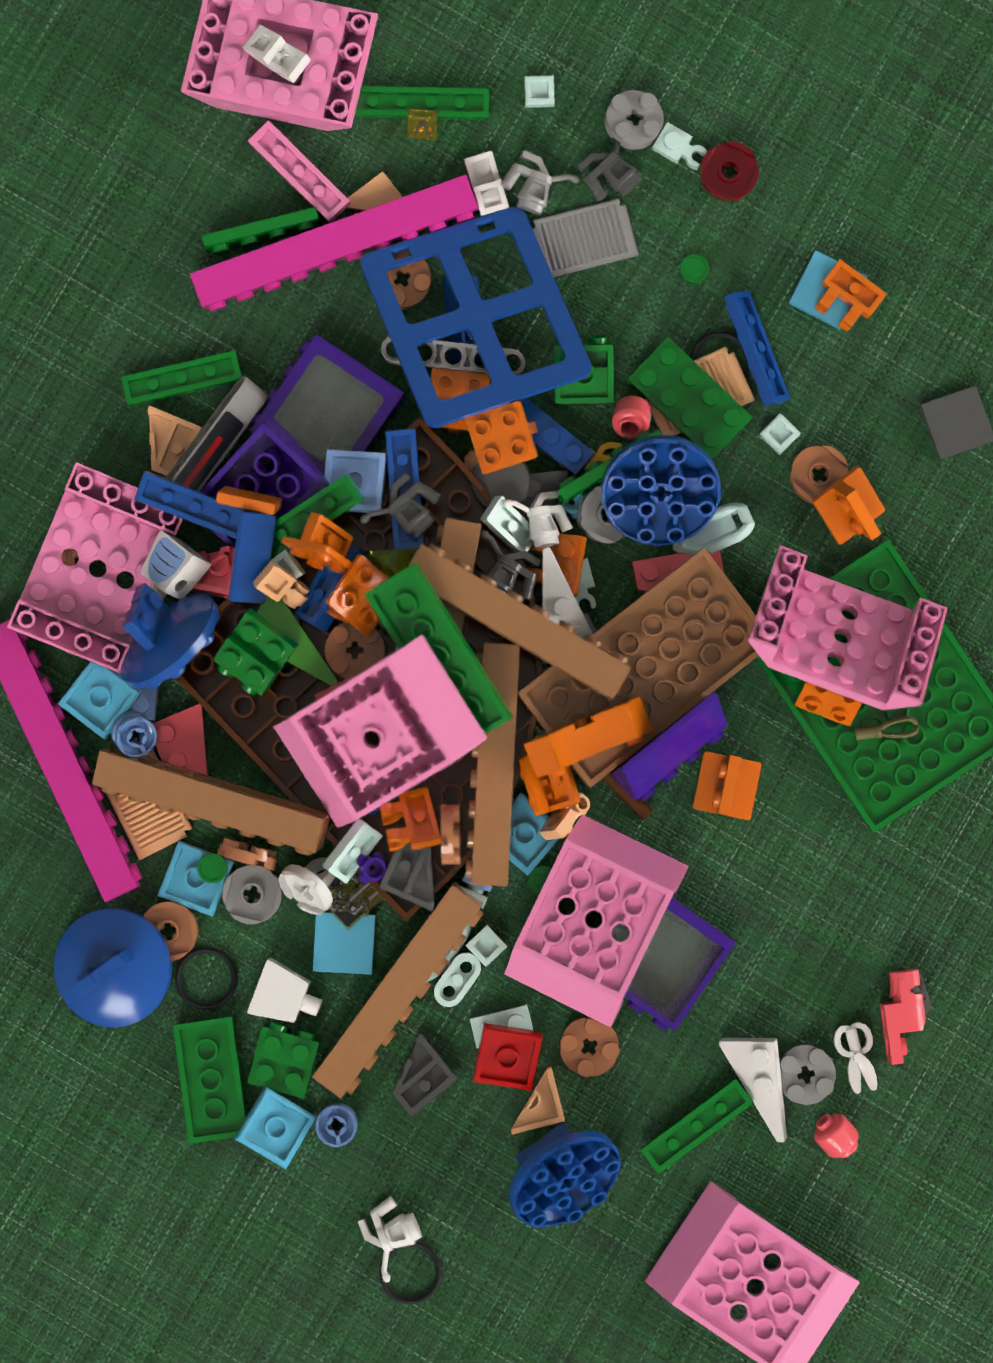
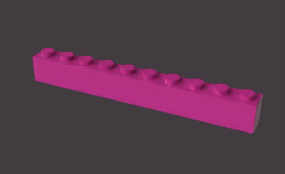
[190,174,478,312]
[0,620,142,902]

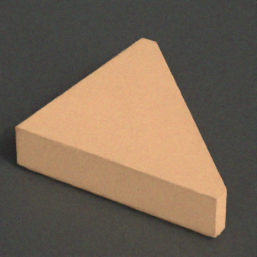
[346,171,402,211]
[511,1066,565,1135]

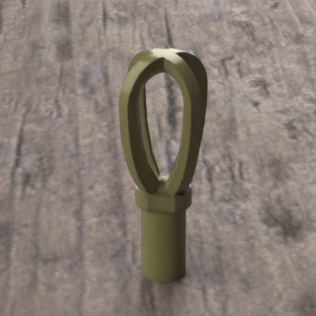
[854,716,919,740]

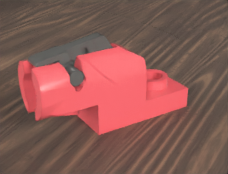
[879,969,932,1065]

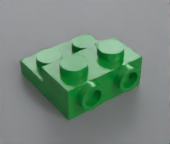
[554,335,614,404]
[213,608,299,696]
[247,1021,321,1099]

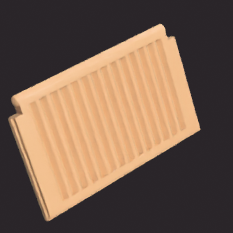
[645,347,755,436]
[106,749,192,860]

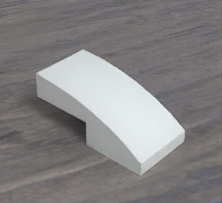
[243,25,311,83]
[463,151,509,216]

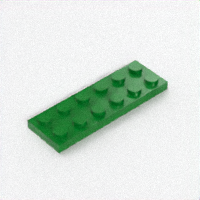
[364,562,513,734]

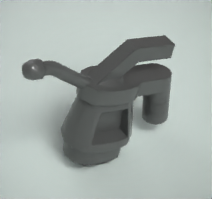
[577,140,642,201]
[360,473,441,538]
[480,530,541,600]

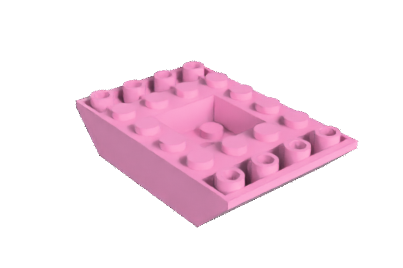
[181,0,378,131]
[273,635,487,828]

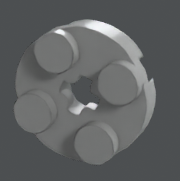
[604,90,664,150]
[577,485,626,543]
[222,865,283,924]
[779,1044,836,1105]

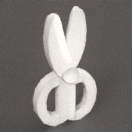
[833,1021,877,1094]

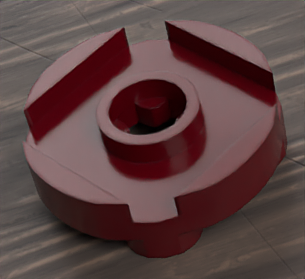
[700,141,759,202]

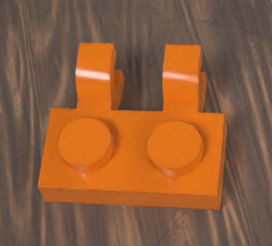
[815,259,887,332]
[527,534,587,596]
[380,787,441,852]

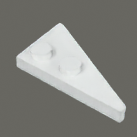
[542,546,593,664]

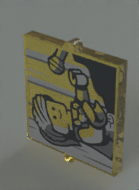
[327,870,383,930]

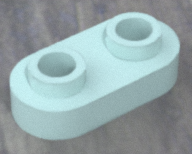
[434,952,481,1007]

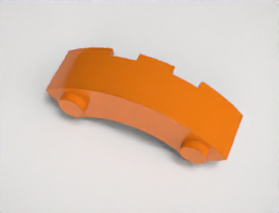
[524,696,653,779]

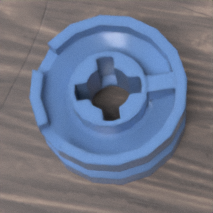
[110,711,157,757]
[315,1103,358,1147]

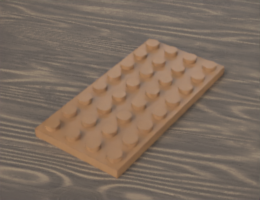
[517,548,759,788]

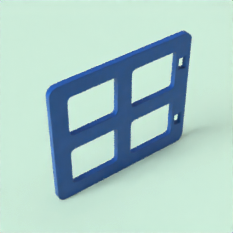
[361,207,591,428]

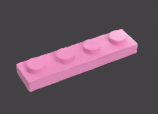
[248,120,351,223]

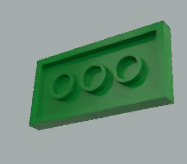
[627,337,753,460]
[173,1016,247,1144]

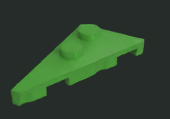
[257,595,338,686]

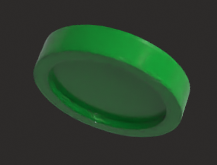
[680,254,709,284]
[197,853,228,883]
[528,866,552,895]

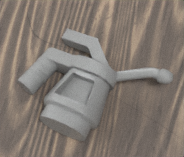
[501,151,580,215]

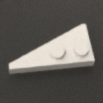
[719,1038,787,1142]

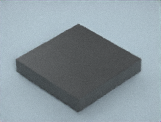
[919,386,993,461]

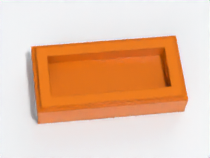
[216,486,282,515]

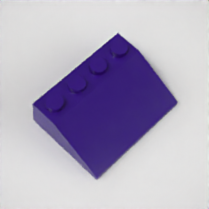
[201,417,330,548]
[611,692,728,801]

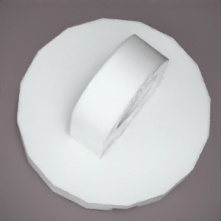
[278,857,336,915]

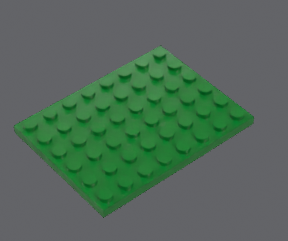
[755,539,993,834]

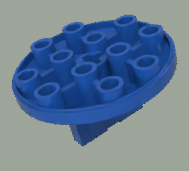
[601,435,721,545]
[121,583,221,690]
[54,908,172,1027]
[509,1122,621,1228]

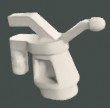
[503,491,573,549]
[357,1196,422,1283]

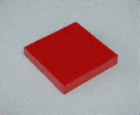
[472,1023,543,1091]

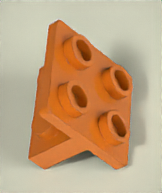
[430,368,490,434]
[465,401,538,474]
[812,466,885,545]
[281,512,353,575]
[326,555,388,637]
[795,681,862,726]
[693,751,762,820]
[518,756,581,816]

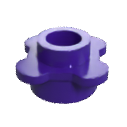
[356,851,386,884]

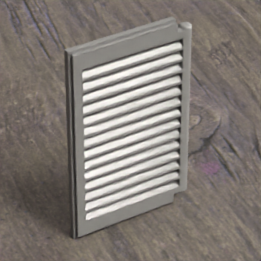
[532,198,639,278]

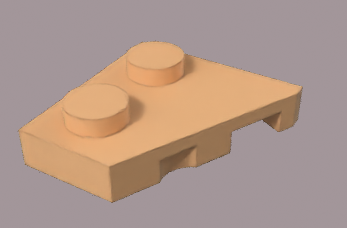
[148,405,202,476]

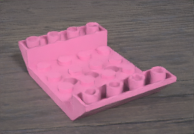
[7,462,183,673]
[748,545,948,710]
[505,815,689,1027]
[644,1181,860,1363]

